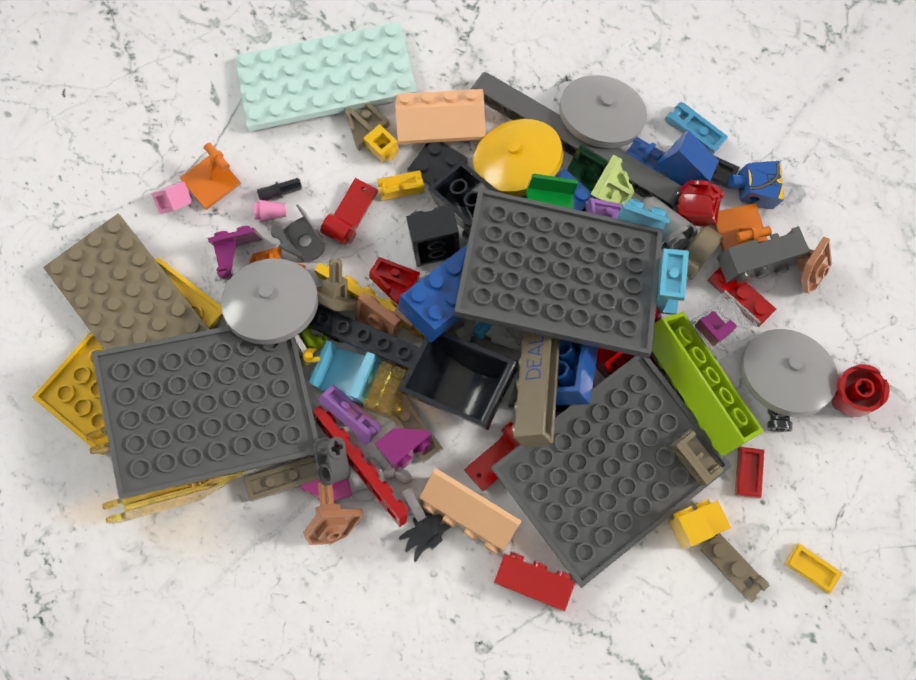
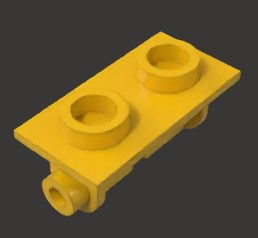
[377,170,425,201]

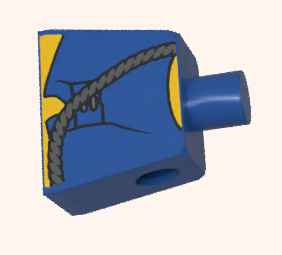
[728,161,784,209]

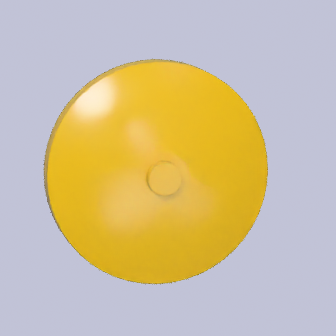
[473,119,563,196]

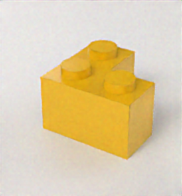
[669,499,731,549]

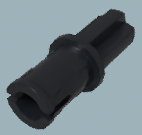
[257,178,302,201]

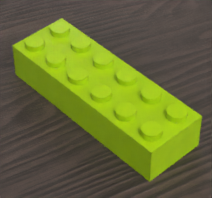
[652,312,764,457]

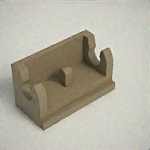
[669,429,724,485]

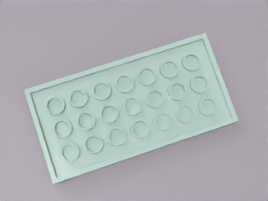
[235,22,417,132]

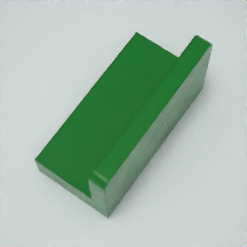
[526,174,578,209]

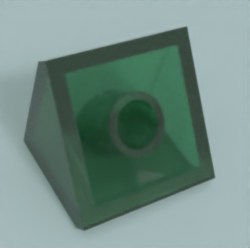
[567,144,609,200]

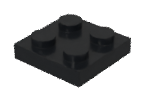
[407,142,468,187]

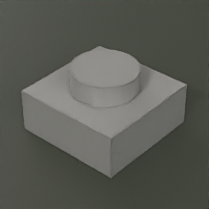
[402,487,426,522]

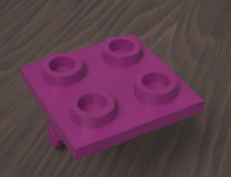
[208,226,263,280]

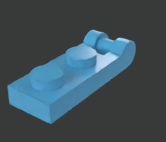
[665,102,728,154]

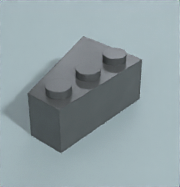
[717,226,810,283]

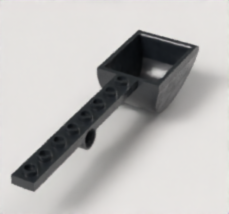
[307,305,519,430]

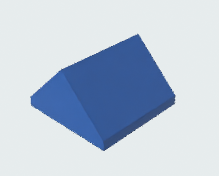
[655,130,719,186]

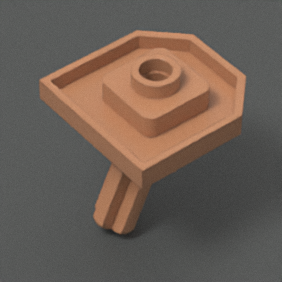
[794,237,832,294]
[303,482,364,545]

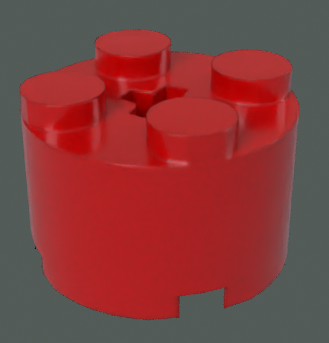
[832,364,890,417]

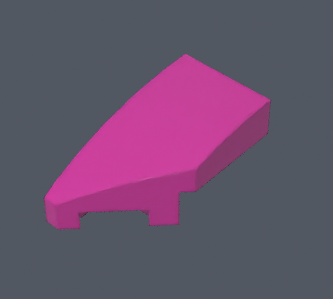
[300,479,352,501]

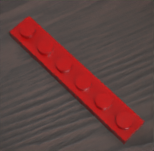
[312,406,408,527]

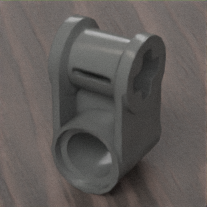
[313,437,351,486]

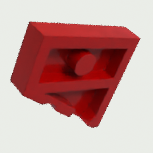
[369,257,420,306]

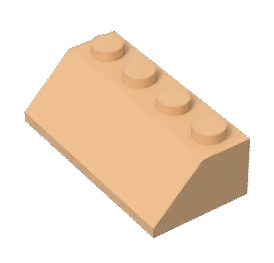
[396,89,486,144]
[420,468,521,554]

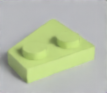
[591,155,634,204]

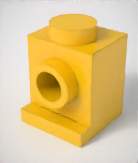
[363,124,399,163]

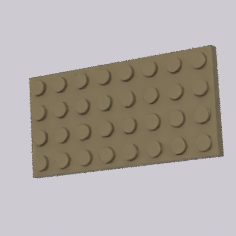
[43,213,210,350]

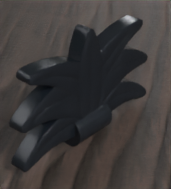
[399,512,452,563]

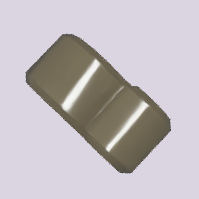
[685,225,723,280]

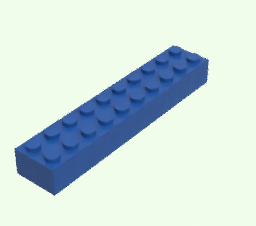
[398,168,597,342]

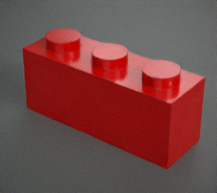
[494,551,575,611]

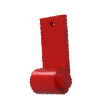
[320,178,379,245]
[464,422,520,492]

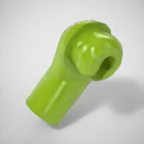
[300,327,329,351]

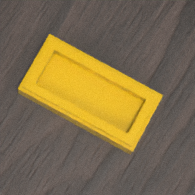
[784,543,843,594]

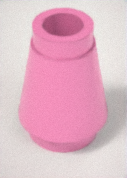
[254,200,286,222]

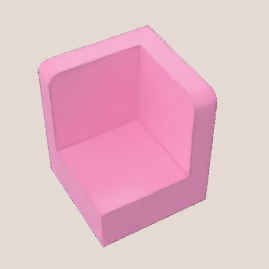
[151,181,192,214]

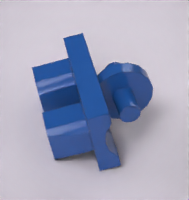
[626,137,665,173]

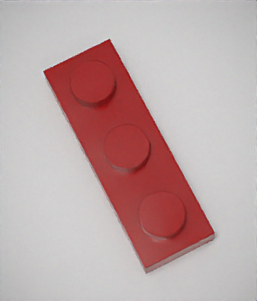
[707,267,776,327]

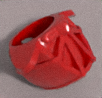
[677,180,724,226]

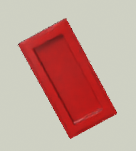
[735,446,765,499]

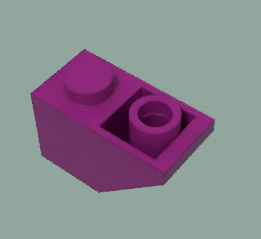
[375,428,433,471]

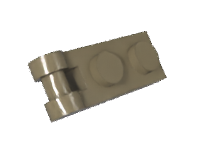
[700,533,770,603]

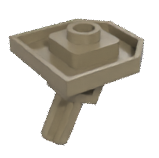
[316,258,358,311]

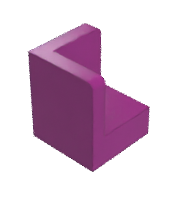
[695,311,738,347]

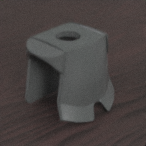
[271,204,325,262]

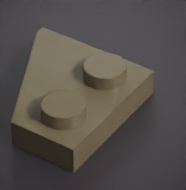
[345,103,390,151]

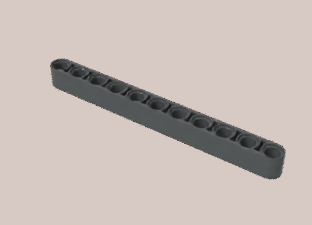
[470,72,681,210]

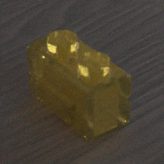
[363,361,408,419]

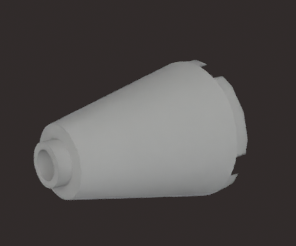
[641,197,698,258]

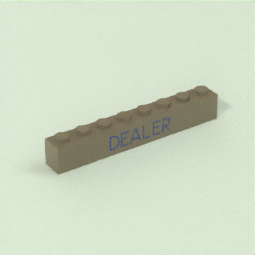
[512,331,560,448]

